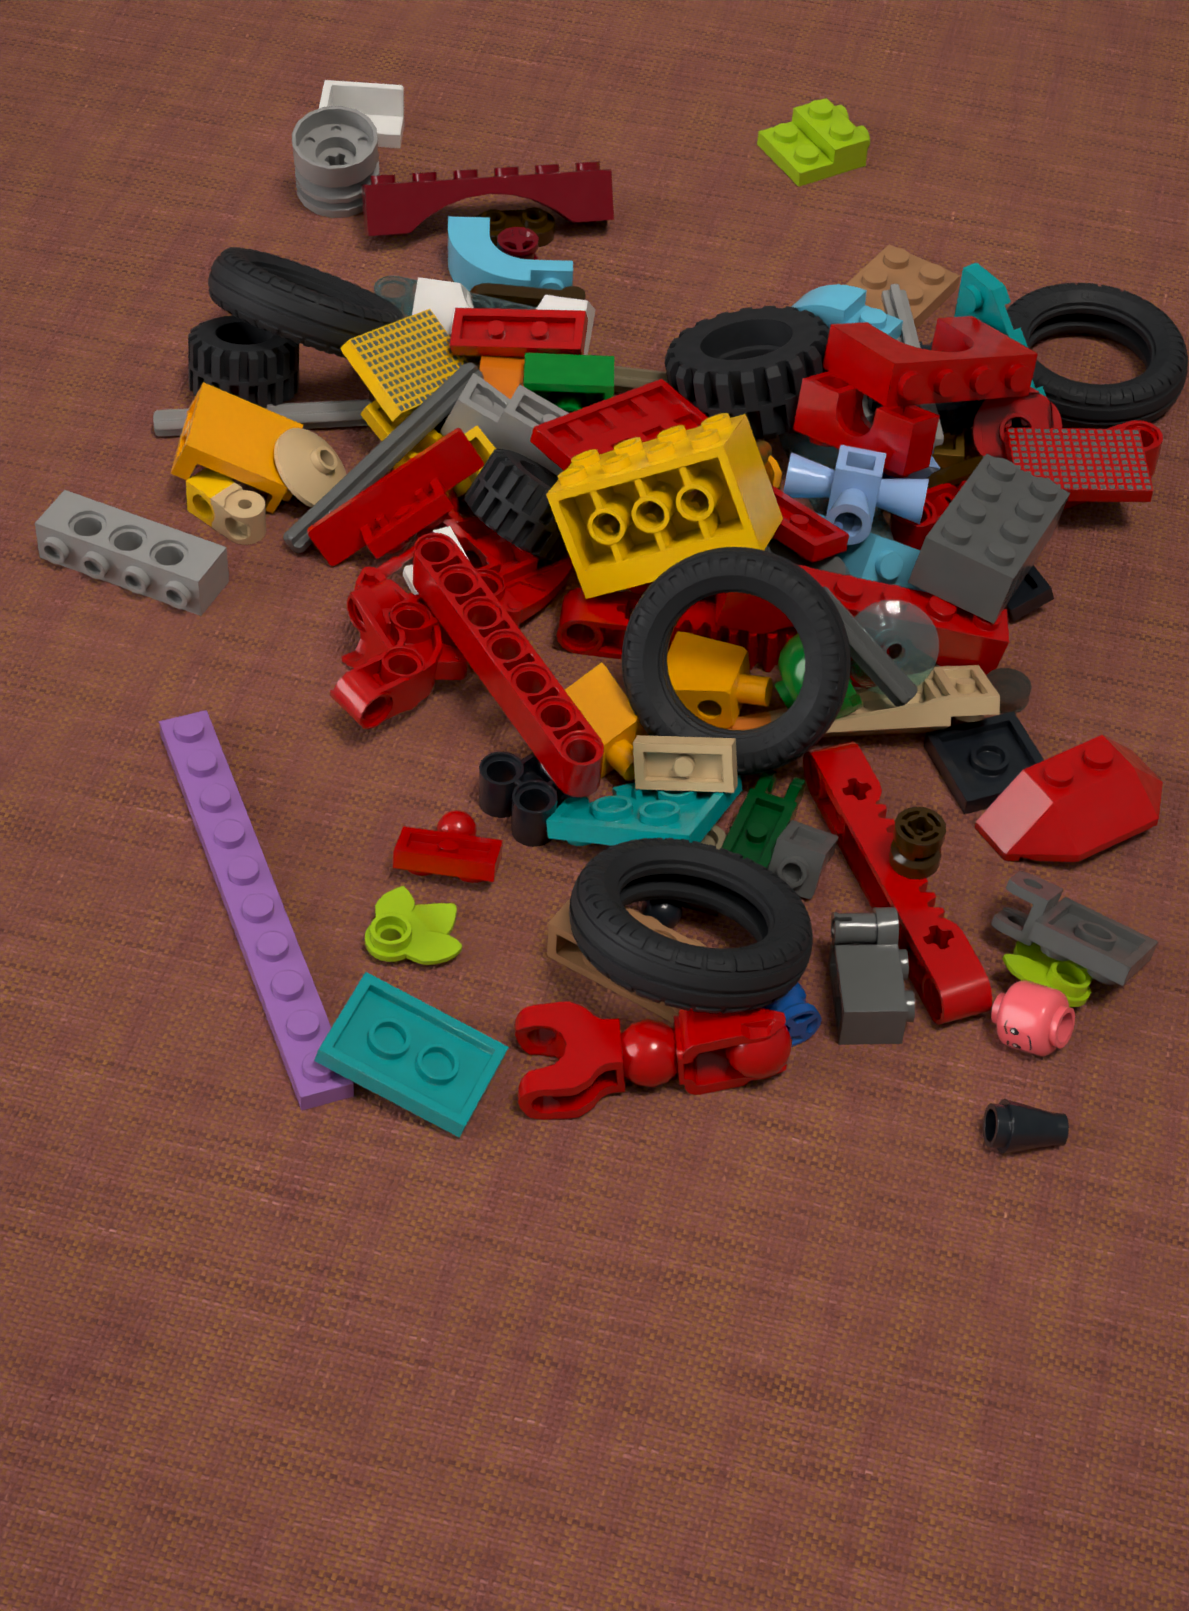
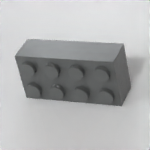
[908,454,1070,624]

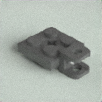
[991,871,1158,986]

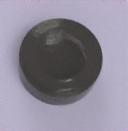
[986,668,1032,713]

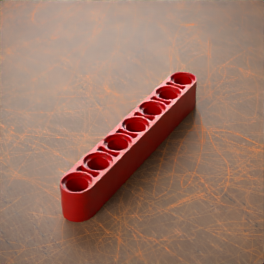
[413,532,604,797]

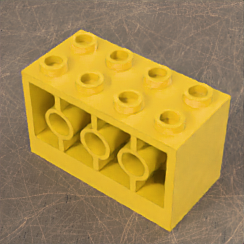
[546,413,783,599]

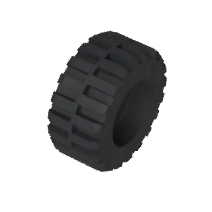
[664,306,829,441]

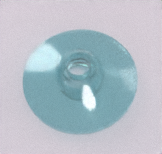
[850,600,939,695]

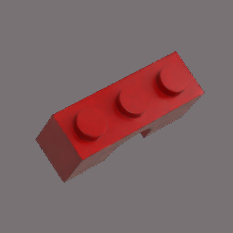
[793,371,940,478]

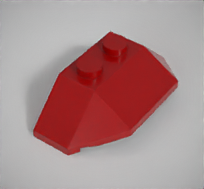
[975,734,1163,862]

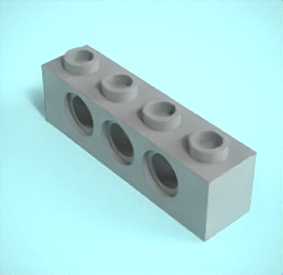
[35,490,229,616]

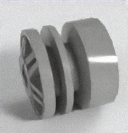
[292,106,380,218]

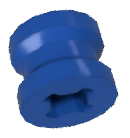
[762,982,822,1047]

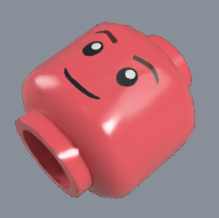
[991,980,1075,1057]

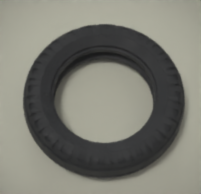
[208,247,404,359]
[1006,282,1188,429]
[622,547,851,776]
[569,838,813,1014]

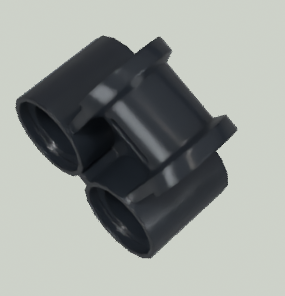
[479,751,572,847]

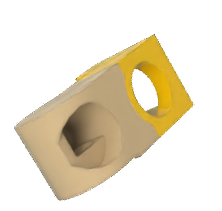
[186,468,266,545]

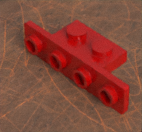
[307,428,484,566]

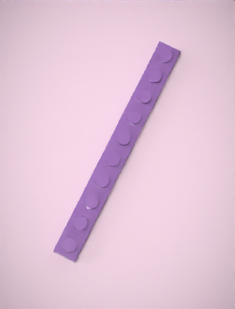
[159,710,354,1111]

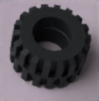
[188,315,299,408]
[464,448,567,561]

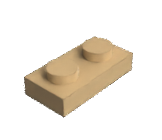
[633,735,738,793]

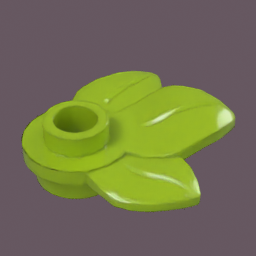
[365,886,462,965]
[1002,941,1093,1007]

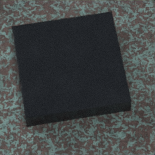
[924,711,1044,815]

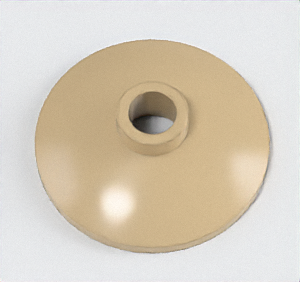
[274,428,347,508]

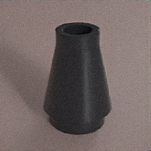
[983,1099,1069,1154]

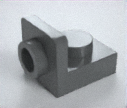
[768,820,839,899]

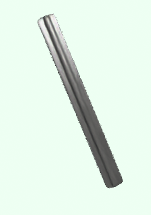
[283,362,484,553]

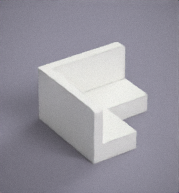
[319,80,404,148]

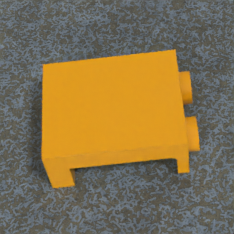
[170,382,303,514]

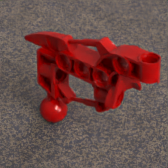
[330,488,574,729]

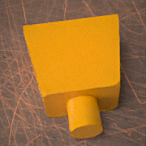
[667,631,773,728]
[565,662,645,781]

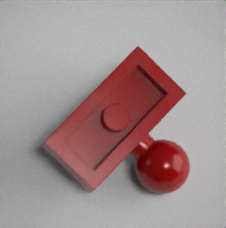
[393,810,503,883]

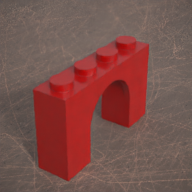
[823,316,1038,407]

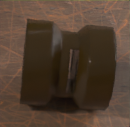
[889,807,946,879]

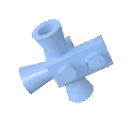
[783,445,929,545]

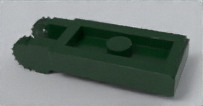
[721,770,806,869]

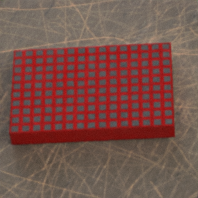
[1004,427,1154,502]

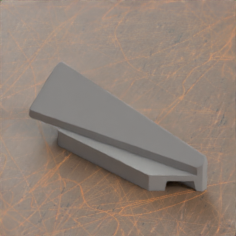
[441,373,569,476]

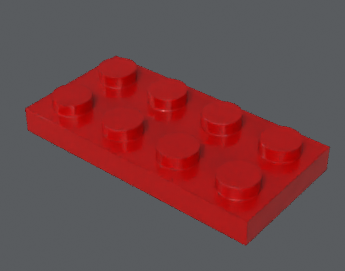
[530,379,709,471]

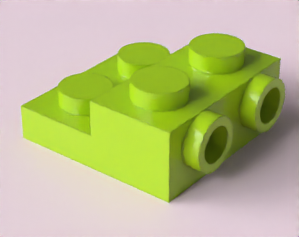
[757,98,870,187]

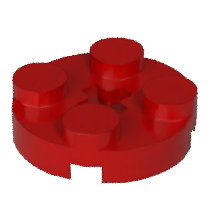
[972,387,1062,460]

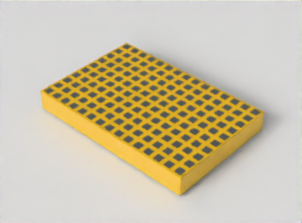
[340,309,469,422]

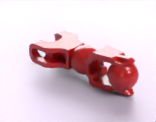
[514,1001,792,1120]

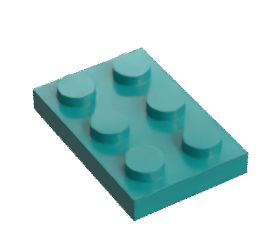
[314,972,509,1138]

